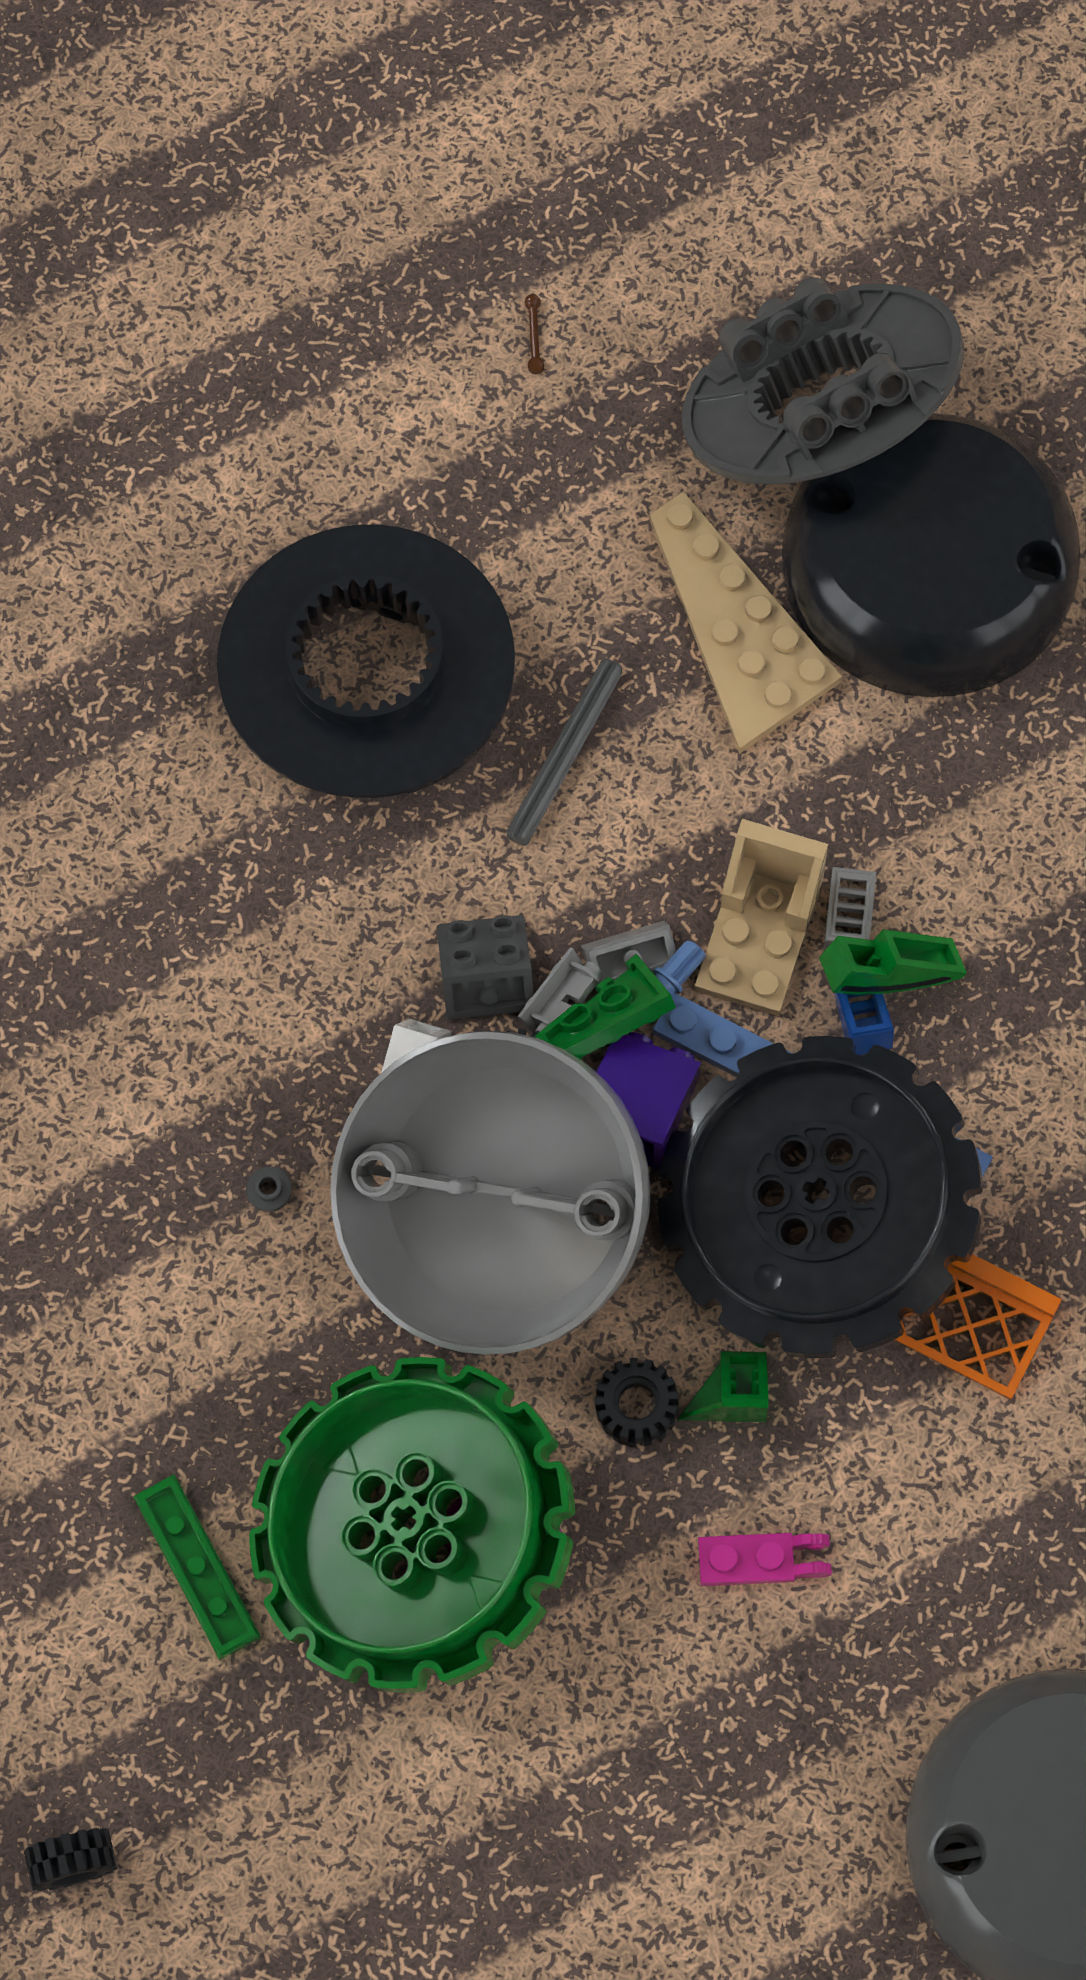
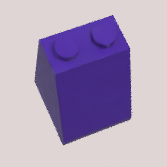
[596,1032,701,1170]

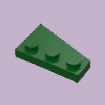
[535,954,676,1060]

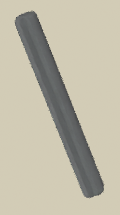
[507,658,622,846]

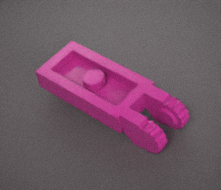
[698,1533,832,1586]

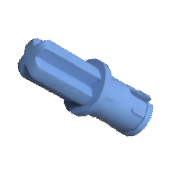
[653,941,706,996]

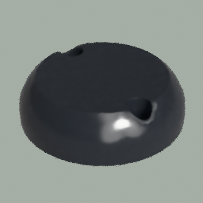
[782,413,1080,697]

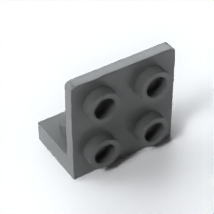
[437,915,534,1020]

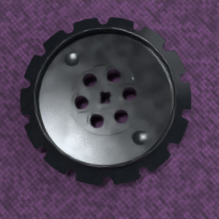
[657,1036,983,1358]

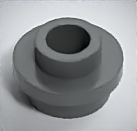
[246,1167,292,1212]

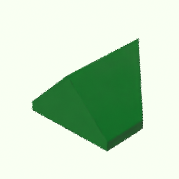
[677,1351,769,1422]

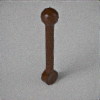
[524,294,544,374]

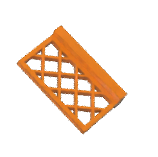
[894,1254,1062,1400]

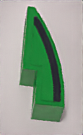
[819,929,967,994]

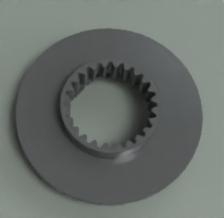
[682,277,964,484]

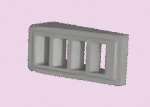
[823,867,876,951]

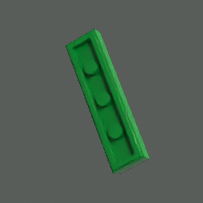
[133,1474,261,1660]

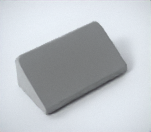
[581,921,676,992]

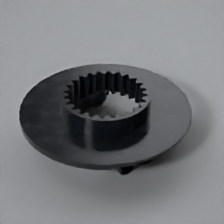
[217,524,515,798]

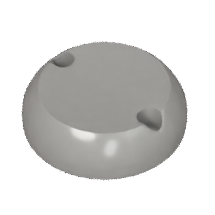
[330,1031,650,1355]

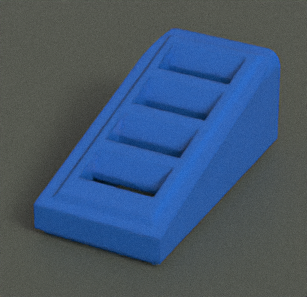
[834,993,894,1055]

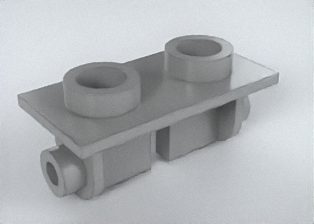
[518,947,602,1035]

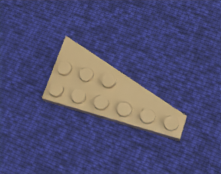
[650,491,842,754]

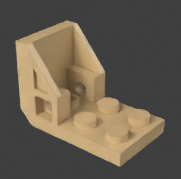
[694,819,828,1016]

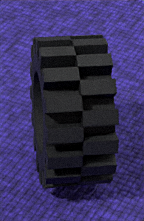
[595,1358,679,1447]
[24,1828,117,1891]

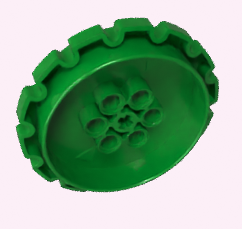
[249,1357,575,1693]

